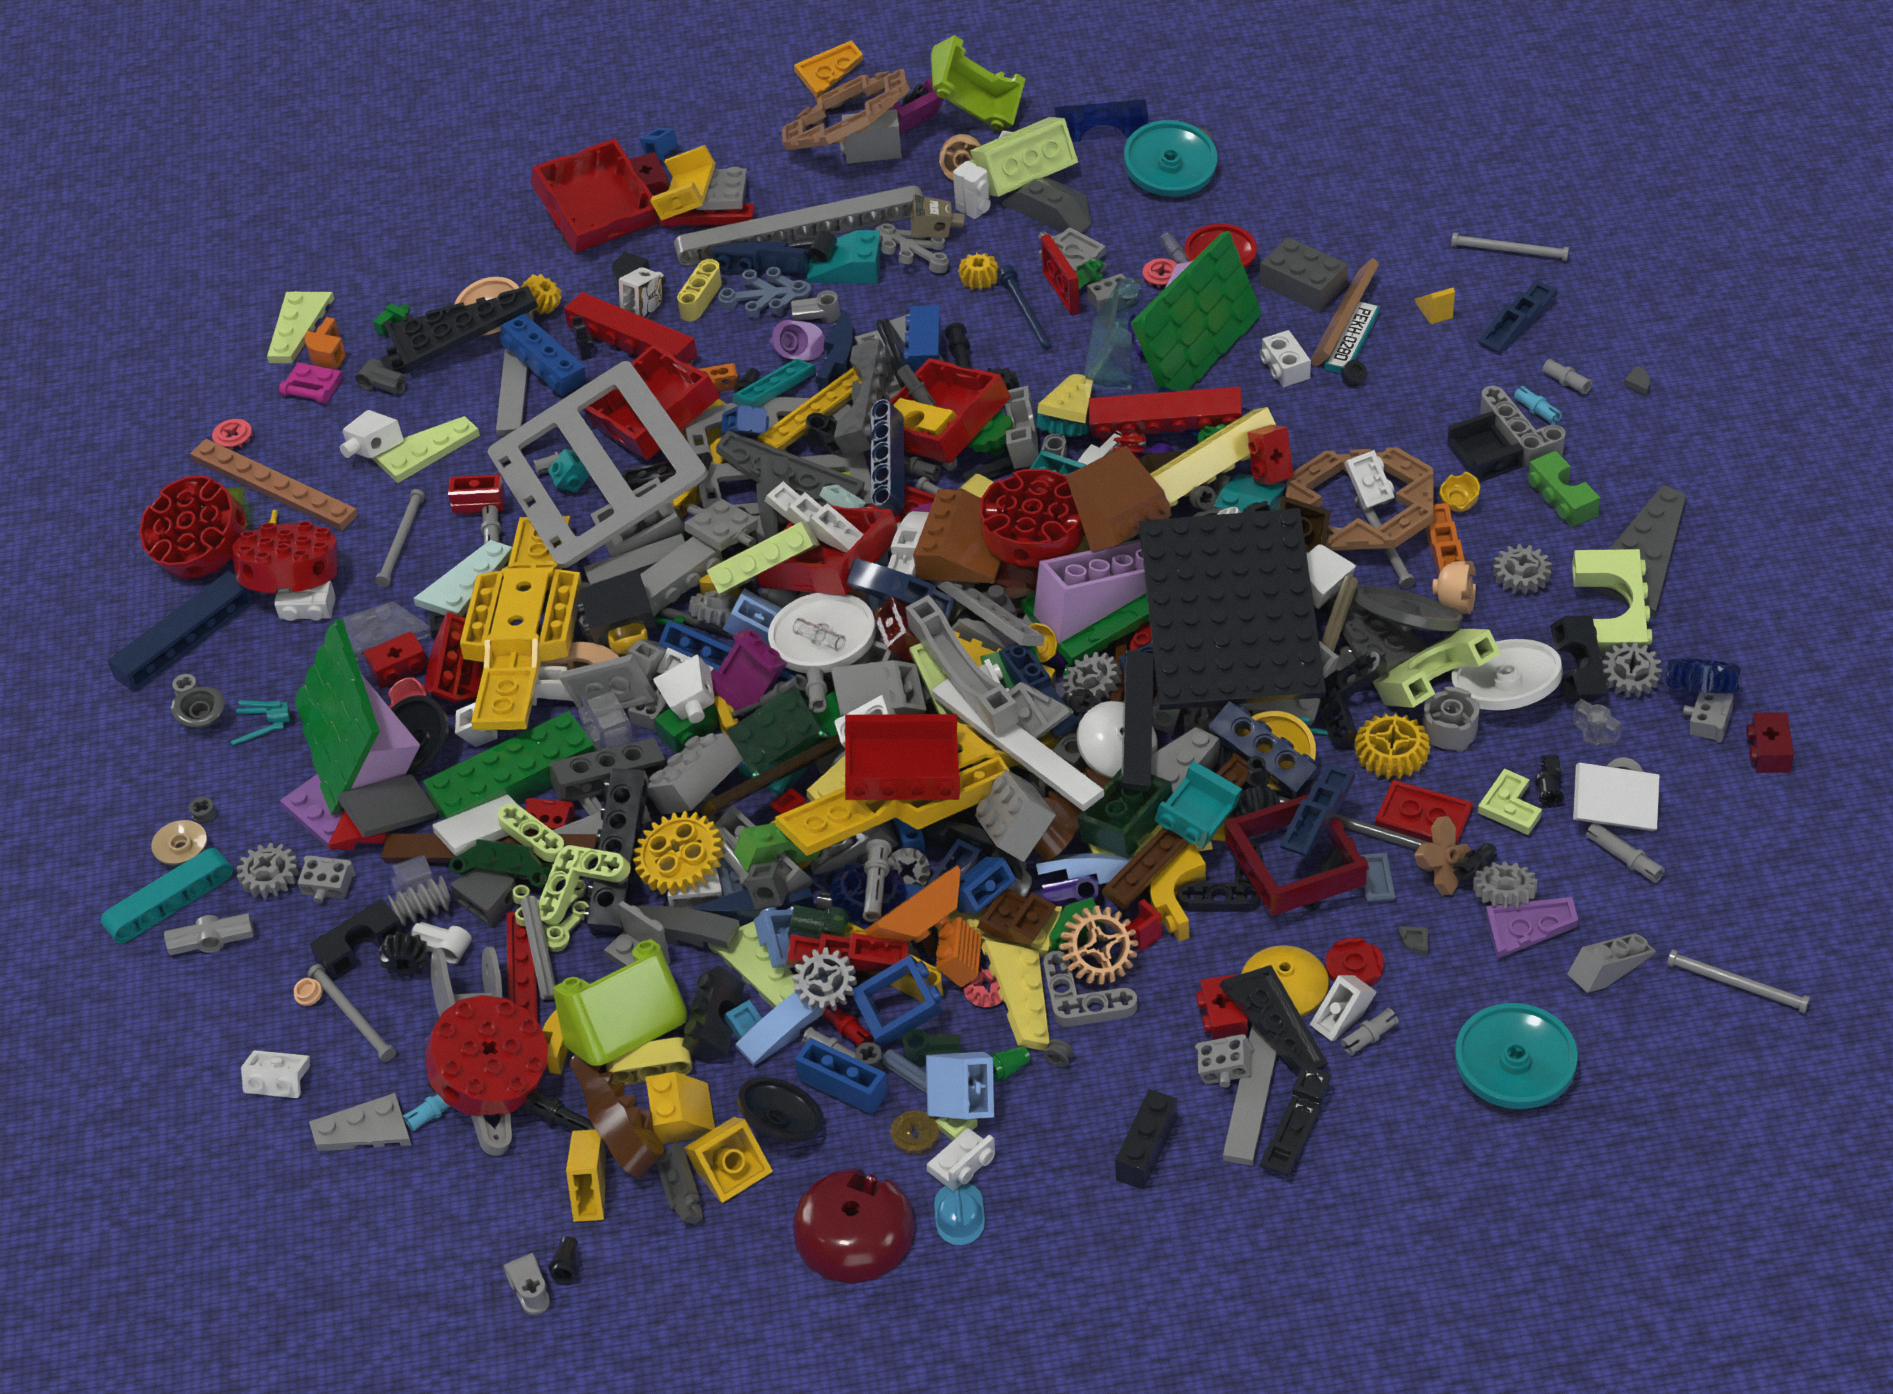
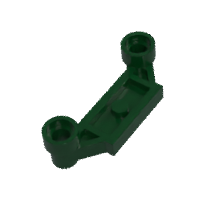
[450,839,552,888]

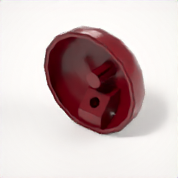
[792,1168,915,1283]

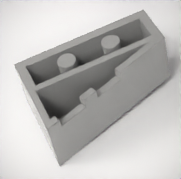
[1128,727,1220,806]

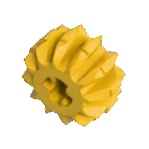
[958,252,999,291]
[521,274,562,314]

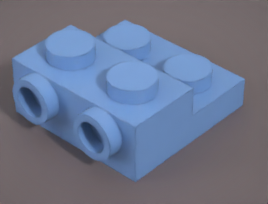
[754,906,820,968]

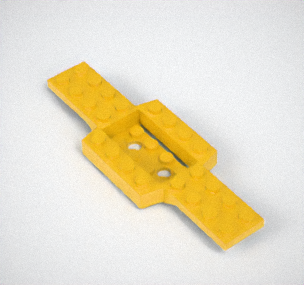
[460,516,583,730]
[775,722,1077,856]

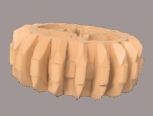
[1059,906,1138,985]

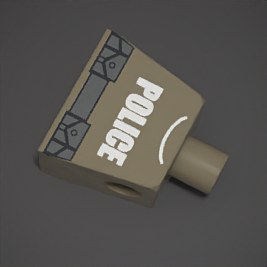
[910,194,965,238]

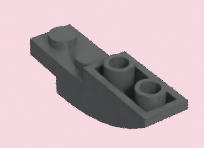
[756,454,790,539]

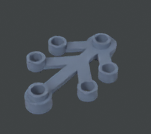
[718,267,811,317]

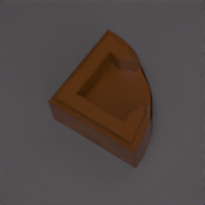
[921,928,937,957]

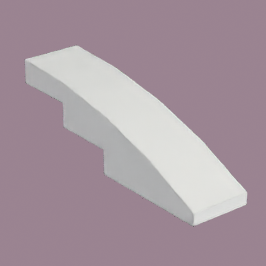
[764,481,864,553]

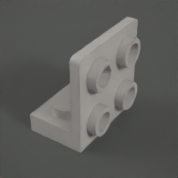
[604,901,670,968]

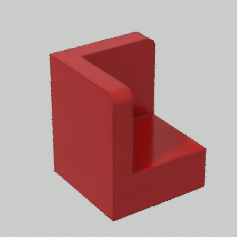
[1125,899,1162,951]

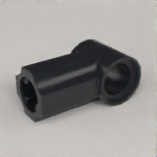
[790,230,837,263]

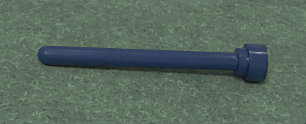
[997,265,1051,349]

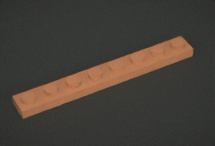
[190,439,358,531]

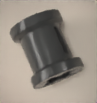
[855,1042,884,1071]

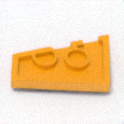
[794,40,863,99]

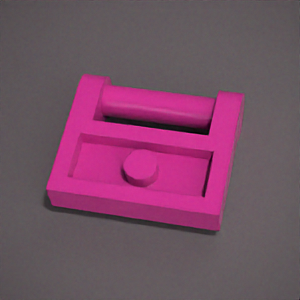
[279,363,343,404]

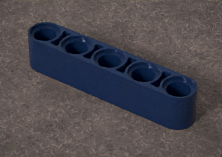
[871,399,905,516]

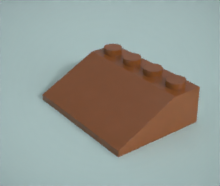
[1066,446,1172,551]
[913,489,1002,583]

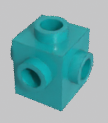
[548,449,590,493]

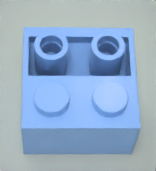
[723,588,783,647]
[926,1052,994,1119]

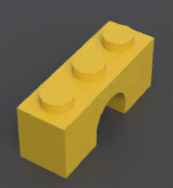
[894,398,957,436]

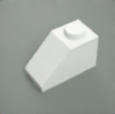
[1309,975,1376,1041]

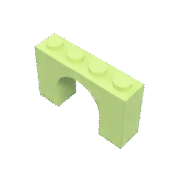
[707,522,820,594]
[1572,549,1652,656]
[1373,629,1501,708]

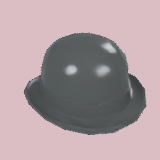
[170,687,225,729]

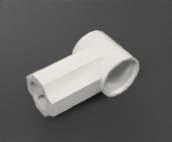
[412,922,472,964]

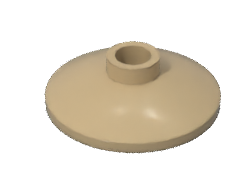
[151,820,207,865]

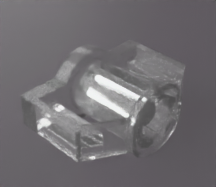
[1573,699,1622,746]

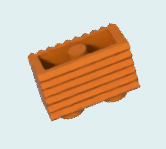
[935,917,982,987]

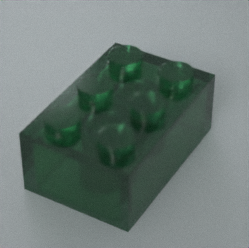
[726,686,830,777]
[1077,767,1173,859]

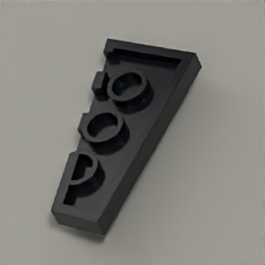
[1219,965,1328,1075]

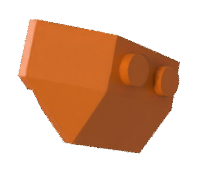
[864,865,961,943]

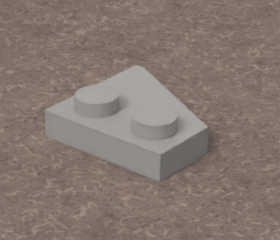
[1008,682,1073,740]

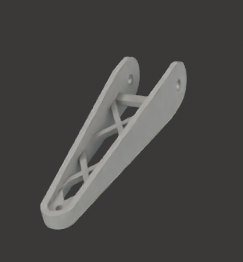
[431,946,512,1156]

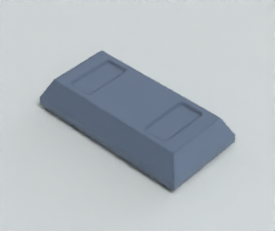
[1360,853,1396,903]

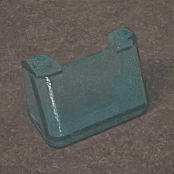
[1084,278,1143,390]

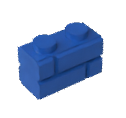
[721,405,769,438]
[957,857,1016,914]

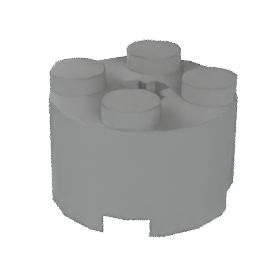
[1423,687,1480,752]

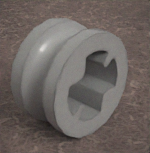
[172,674,198,696]

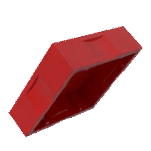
[531,138,658,253]
[583,344,721,460]
[889,358,1011,463]
[757,505,898,595]

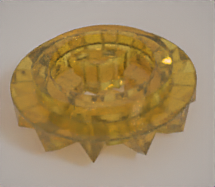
[890,1110,938,1154]

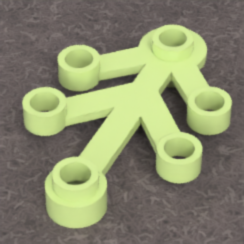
[513,863,589,952]

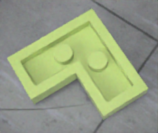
[1478,769,1542,835]

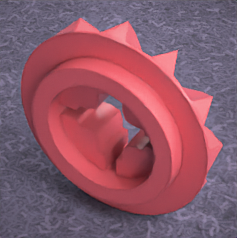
[1142,258,1177,288]
[212,419,253,450]
[964,967,1003,1007]

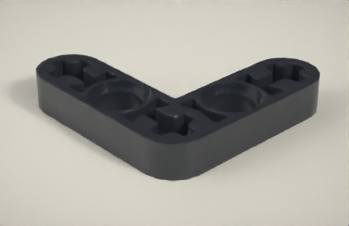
[1318,651,1387,748]
[1178,838,1261,912]

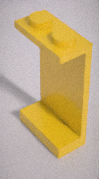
[651,145,716,220]

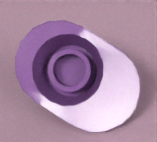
[769,320,825,361]

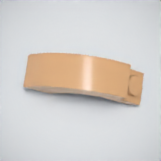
[541,642,619,670]

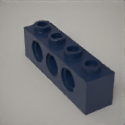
[1208,701,1318,799]

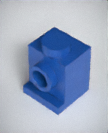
[640,128,678,161]

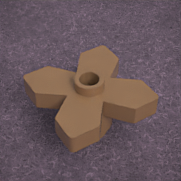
[1414,816,1471,895]

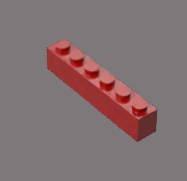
[564,292,698,364]
[1089,386,1243,438]

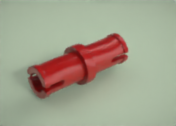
[822,1004,874,1047]

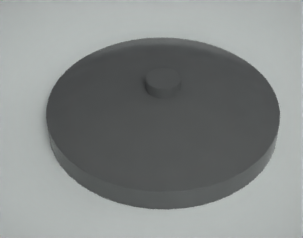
[1355,585,1463,631]

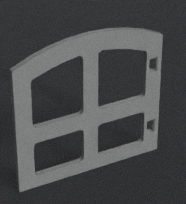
[684,397,873,516]

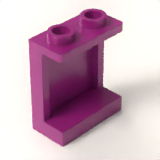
[888,77,944,134]
[711,628,787,716]

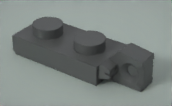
[656,1143,703,1225]

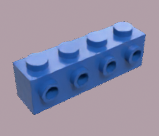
[500,314,585,396]

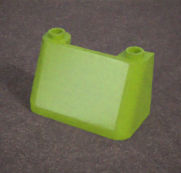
[931,35,1026,131]
[552,939,688,1066]

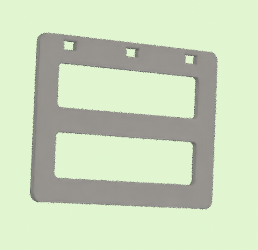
[488,361,708,568]

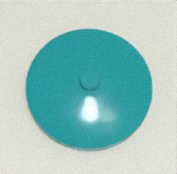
[1124,120,1217,197]
[1455,1003,1578,1109]

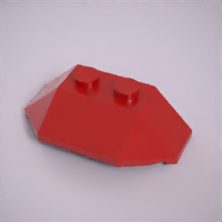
[424,611,484,703]

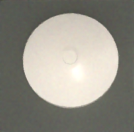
[768,593,876,673]
[1452,639,1563,710]

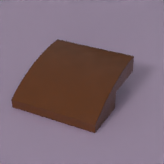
[977,888,1057,944]

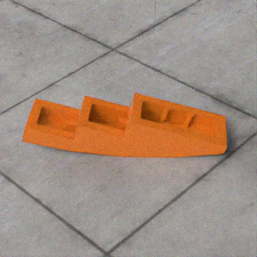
[1425,503,1465,578]

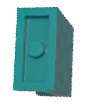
[1155,761,1242,849]

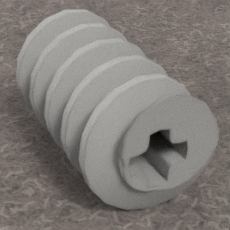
[388,876,451,927]

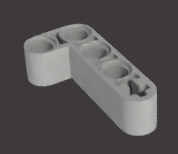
[1480,386,1566,467]

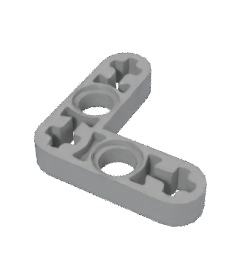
[1044,951,1137,1027]

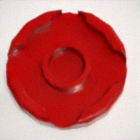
[1325,938,1384,987]

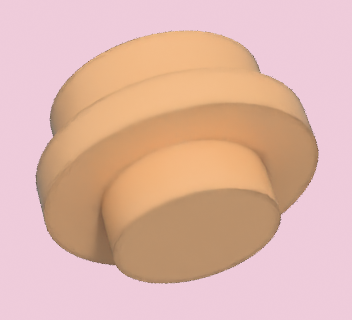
[294,978,323,1006]

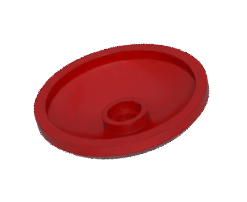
[1185,224,1257,269]

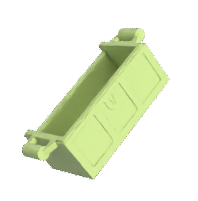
[970,117,1078,197]

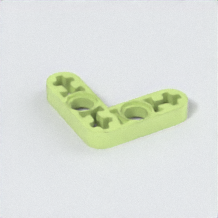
[538,845,631,926]

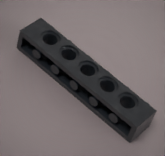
[584,768,649,936]

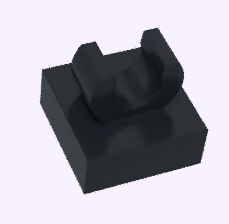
[380,346,412,374]

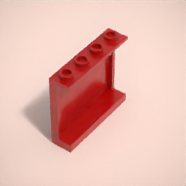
[845,714,960,800]

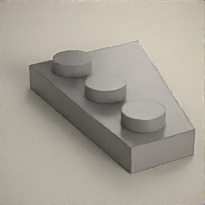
[309,1093,411,1151]

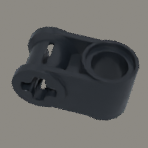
[804,413,842,455]

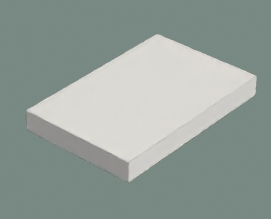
[1573,763,1659,831]
[432,794,519,856]

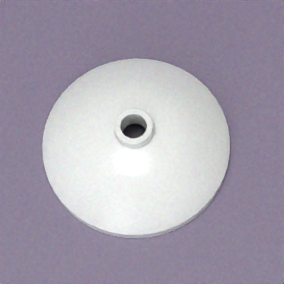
[1077,701,1157,781]

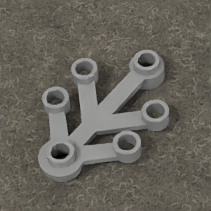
[876,223,949,273]

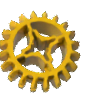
[1355,713,1430,780]

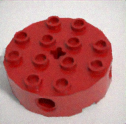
[979,469,1086,568]
[139,475,247,579]
[232,521,339,593]
[425,995,548,1117]

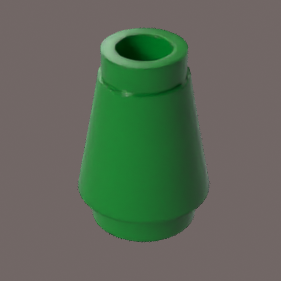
[990,1046,1030,1081]

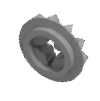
[886,848,930,890]

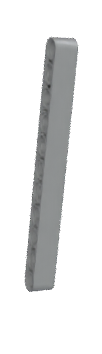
[674,186,923,266]

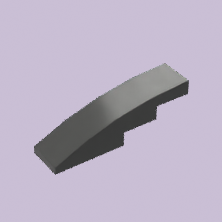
[637,905,740,949]

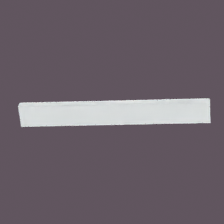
[932,678,1104,811]

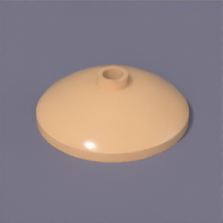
[455,277,519,335]

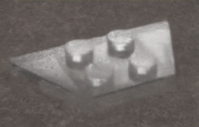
[343,601,431,660]

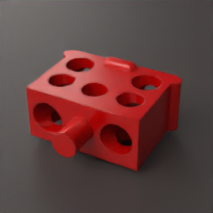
[525,798,577,834]

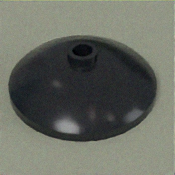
[391,695,449,774]
[737,1077,823,1143]

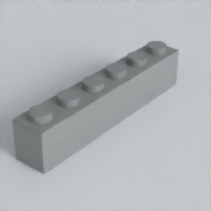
[577,536,723,648]

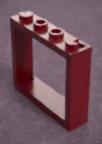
[1224,794,1369,916]

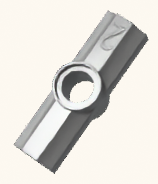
[164,913,255,955]

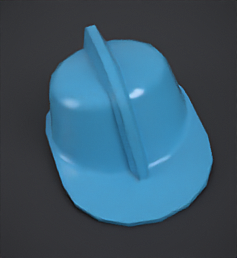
[934,1183,985,1246]

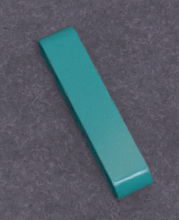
[100,848,233,944]

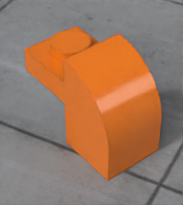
[305,317,346,370]

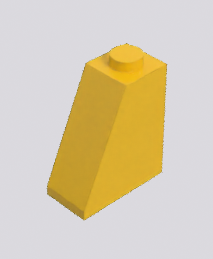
[566,1129,606,1222]

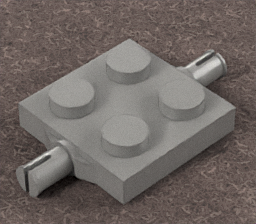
[1038,227,1107,273]
[684,499,759,551]

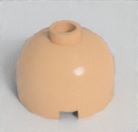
[939,134,982,181]
[1433,561,1476,614]

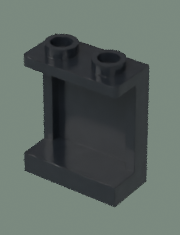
[1447,411,1524,482]
[576,571,656,644]

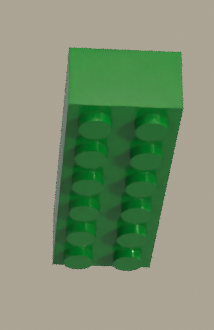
[423,711,595,821]

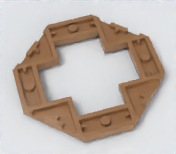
[782,69,910,151]
[1286,447,1434,551]

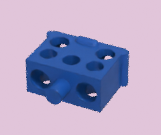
[893,818,926,862]

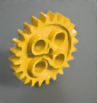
[633,811,725,896]

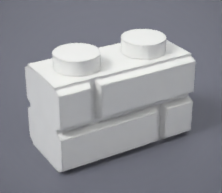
[953,161,991,219]
[275,581,336,621]

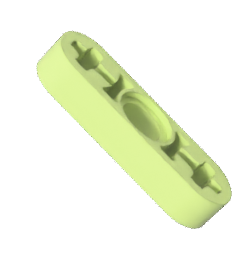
[498,804,564,862]

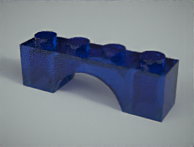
[1054,99,1148,142]

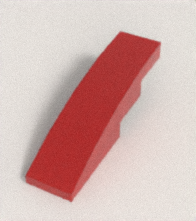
[786,932,909,972]

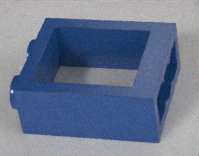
[853,955,944,1046]

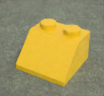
[646,1072,715,1145]
[684,1117,773,1203]

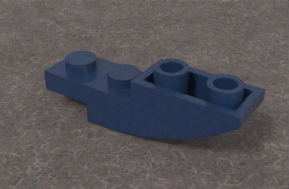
[711,241,809,275]
[815,311,854,392]
[845,559,955,621]
[999,643,1079,739]

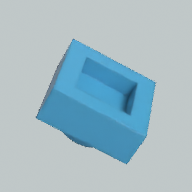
[723,1000,762,1040]

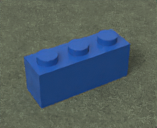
[904,305,941,374]
[794,1038,888,1115]

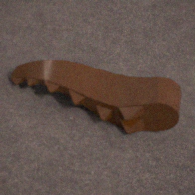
[1034,768,1116,861]
[570,1054,664,1178]

